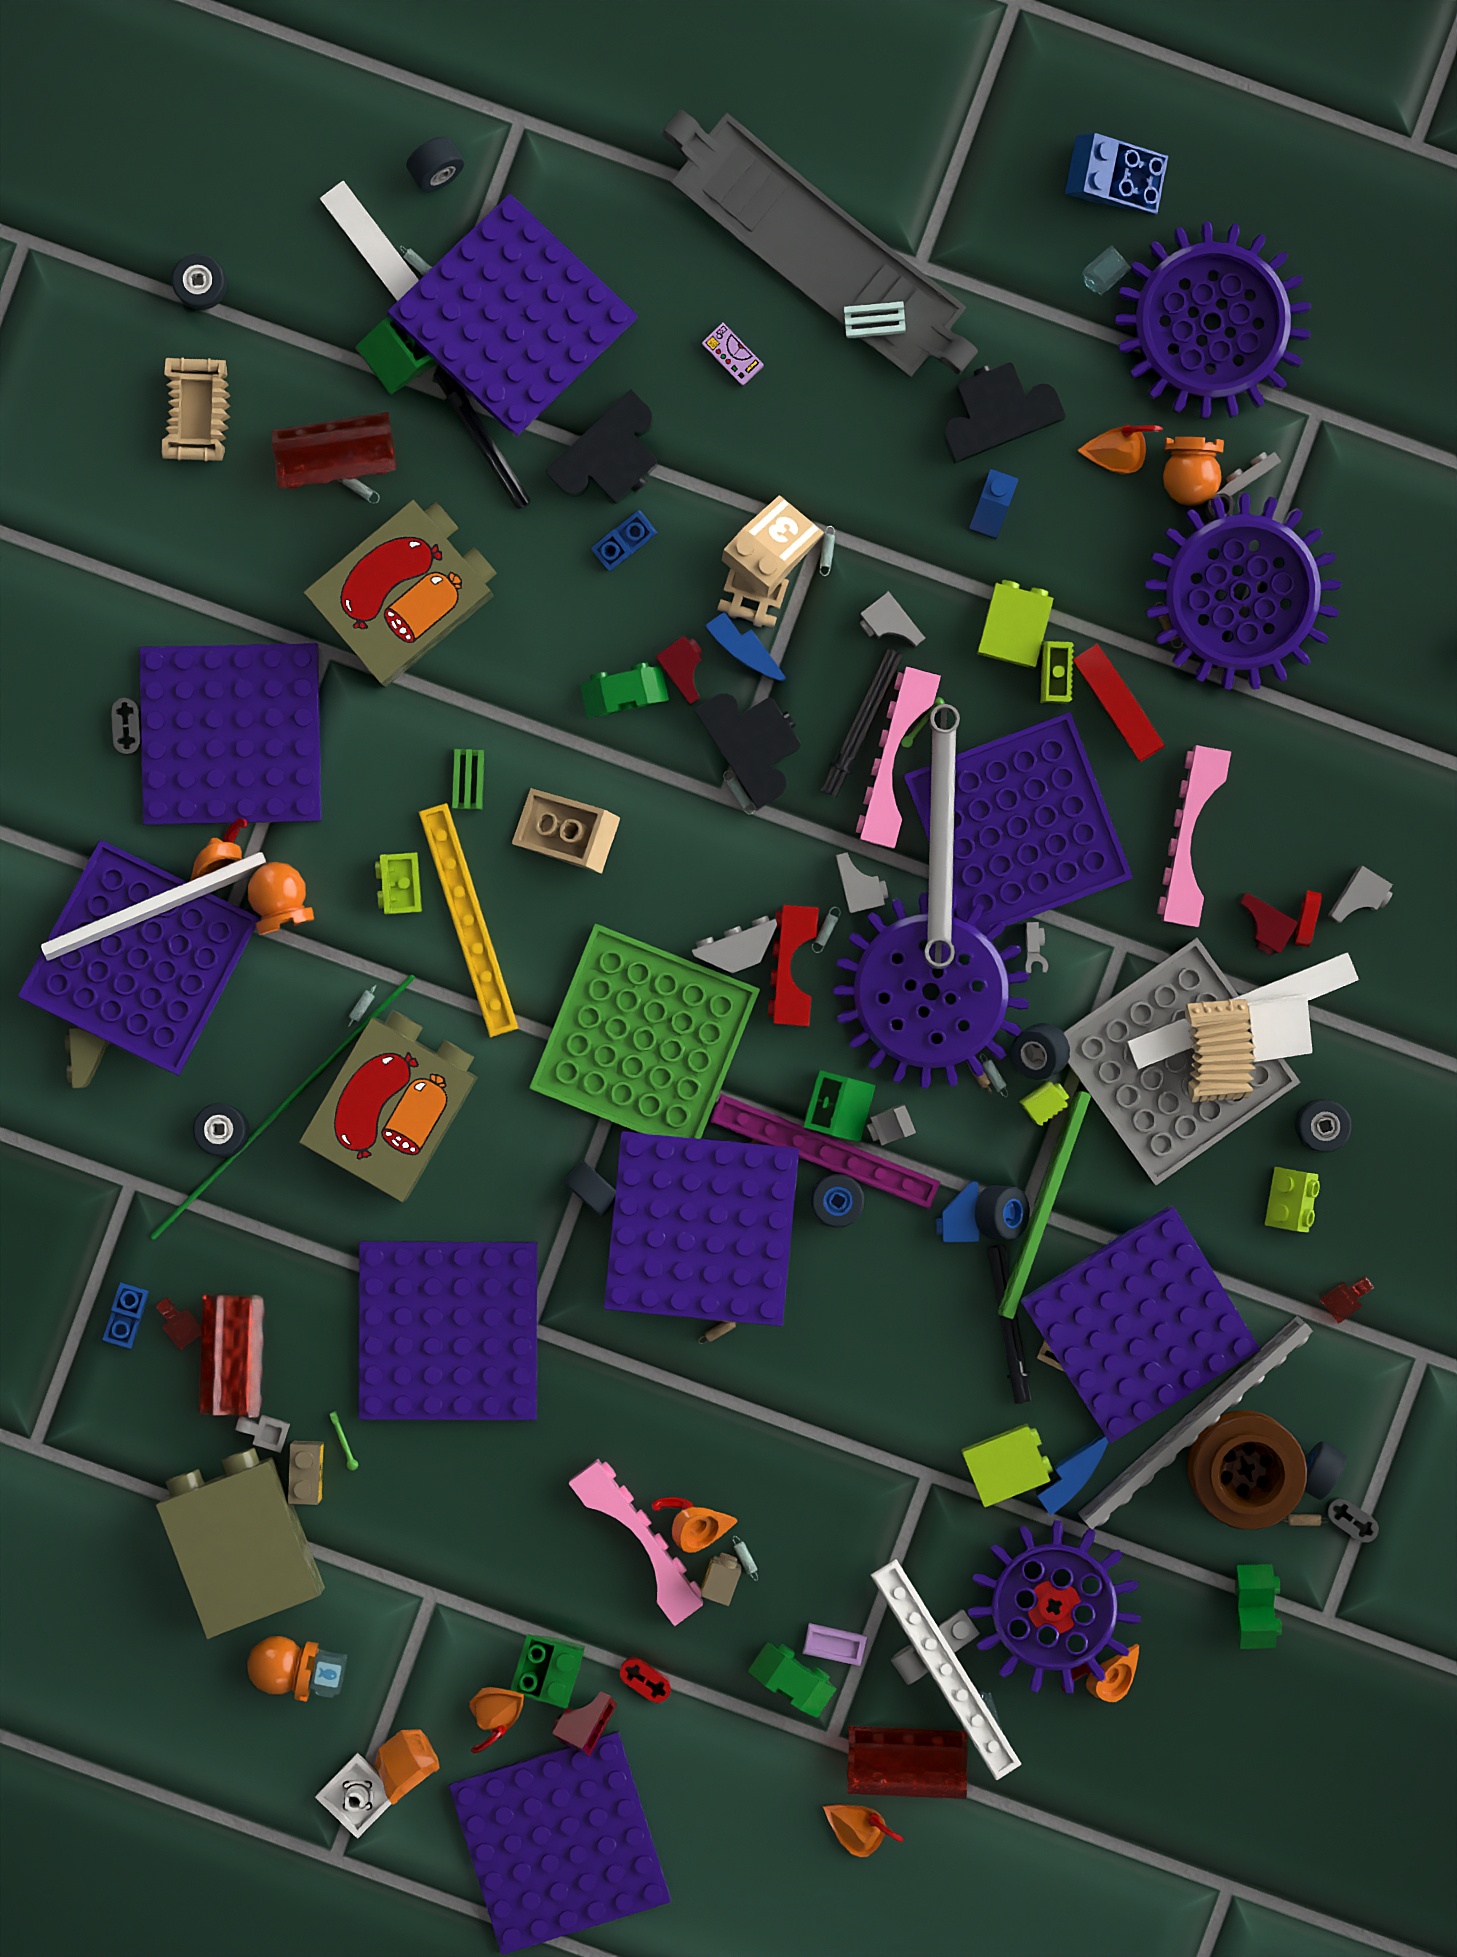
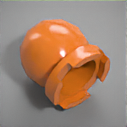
[1163,437,1224,507]
[248,862,314,935]
[247,1636,319,1702]

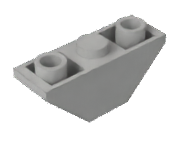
[692,916,777,973]

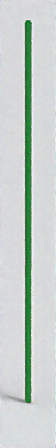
[150,975,415,1240]

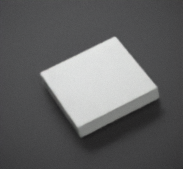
[1247,994,1312,1062]

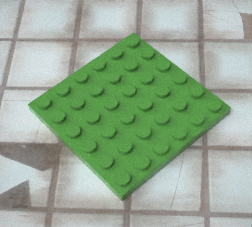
[529,923,760,1139]

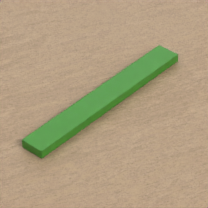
[997,1091,1091,1319]

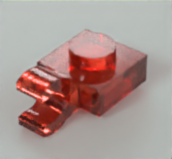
[1320,1276,1374,1324]
[156,1297,205,1350]

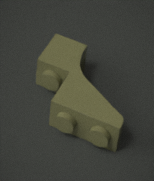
[65,1028,109,1088]

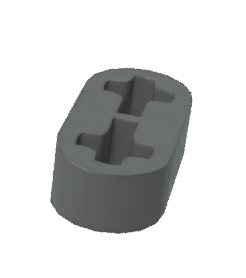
[111,698,142,755]
[1326,1497,1379,1542]

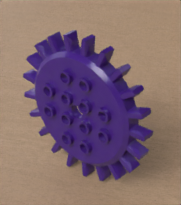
[1114,221,1311,420]
[1144,493,1342,690]
[833,892,1029,1088]

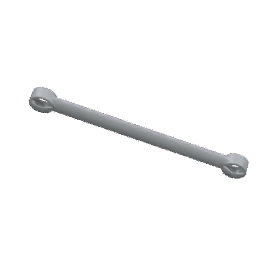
[924,704,960,969]

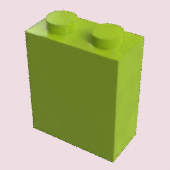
[977,580,1054,669]
[961,1423,1053,1507]

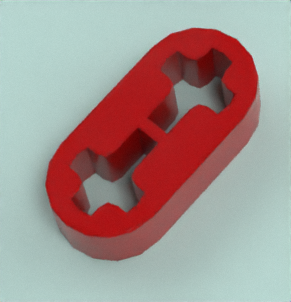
[1294,890,1322,948]
[620,1657,671,1703]

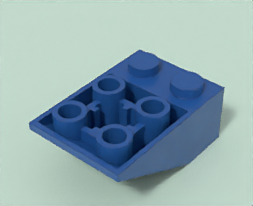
[1065,133,1168,214]

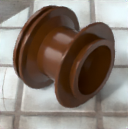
[1187,1410,1307,1530]

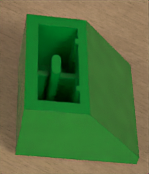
[355,317,437,395]
[803,1069,876,1142]
[511,1634,585,1709]

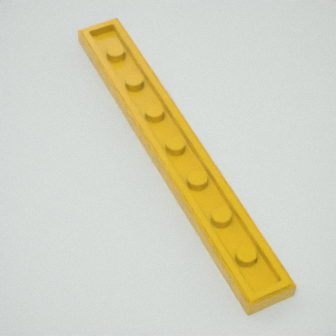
[419,803,519,1037]

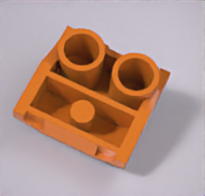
[374,1729,440,1805]

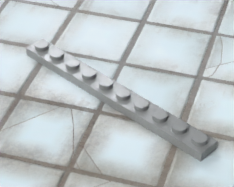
[1078,1316,1313,1529]

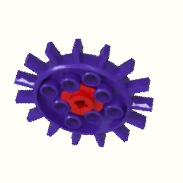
[968,1520,1141,1695]

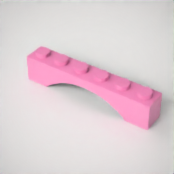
[856,667,941,849]
[1157,745,1231,927]
[569,1459,703,1626]

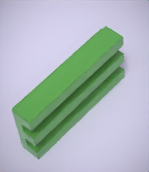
[452,749,485,809]

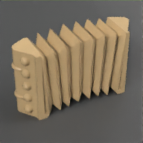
[162,357,231,462]
[1185,999,1256,1103]

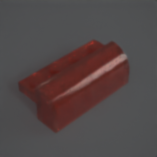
[272,412,398,489]
[199,1294,265,1418]
[847,1726,968,1799]

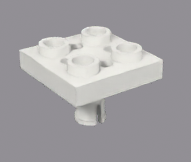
[315,1753,392,1839]

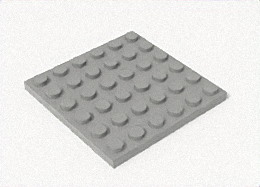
[1063,938,1300,1186]

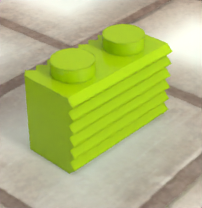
[1040,641,1074,704]
[1019,1081,1069,1126]

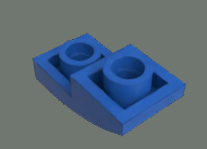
[591,510,658,571]
[102,1282,149,1350]

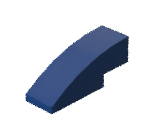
[705,612,786,683]
[1035,1434,1108,1516]

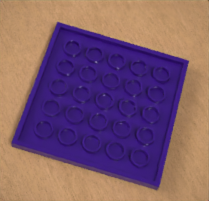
[387,194,638,438]
[140,643,322,825]
[903,712,1133,933]
[18,839,260,1077]
[604,1132,799,1327]
[1020,1204,1260,1444]
[359,1241,538,1420]
[449,1730,672,1955]

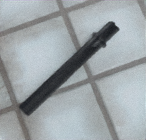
[433,368,531,509]
[821,648,904,798]
[988,1245,1032,1404]

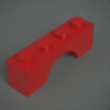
[768,905,819,1026]

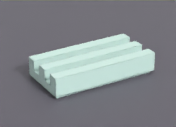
[844,301,906,338]

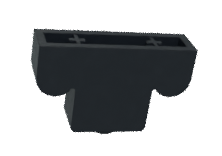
[944,362,1066,464]
[545,389,658,503]
[695,693,801,810]

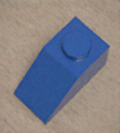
[969,469,1018,539]
[936,1181,979,1242]

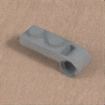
[1205,452,1281,520]
[890,1609,980,1685]

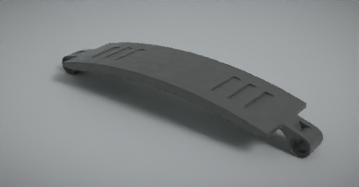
[661,109,978,377]

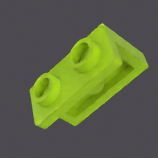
[375,853,422,914]
[1265,1167,1320,1232]

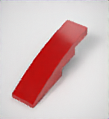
[1073,644,1165,762]

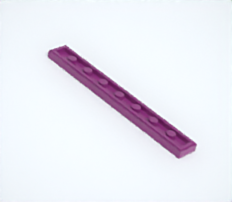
[710,1094,941,1209]

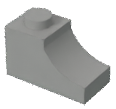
[859,591,925,648]
[836,852,889,913]
[1327,866,1393,923]
[867,1103,916,1145]

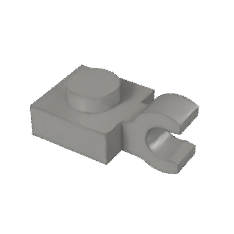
[1025,922,1048,973]
[235,1415,290,1453]

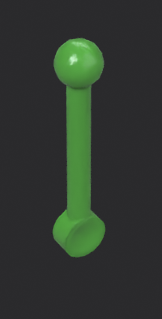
[901,697,945,748]
[330,1411,358,1471]

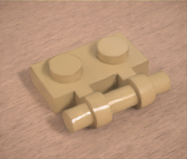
[717,569,789,629]

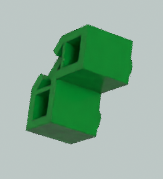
[580,662,669,719]
[1235,1564,1282,1649]
[748,1642,837,1718]

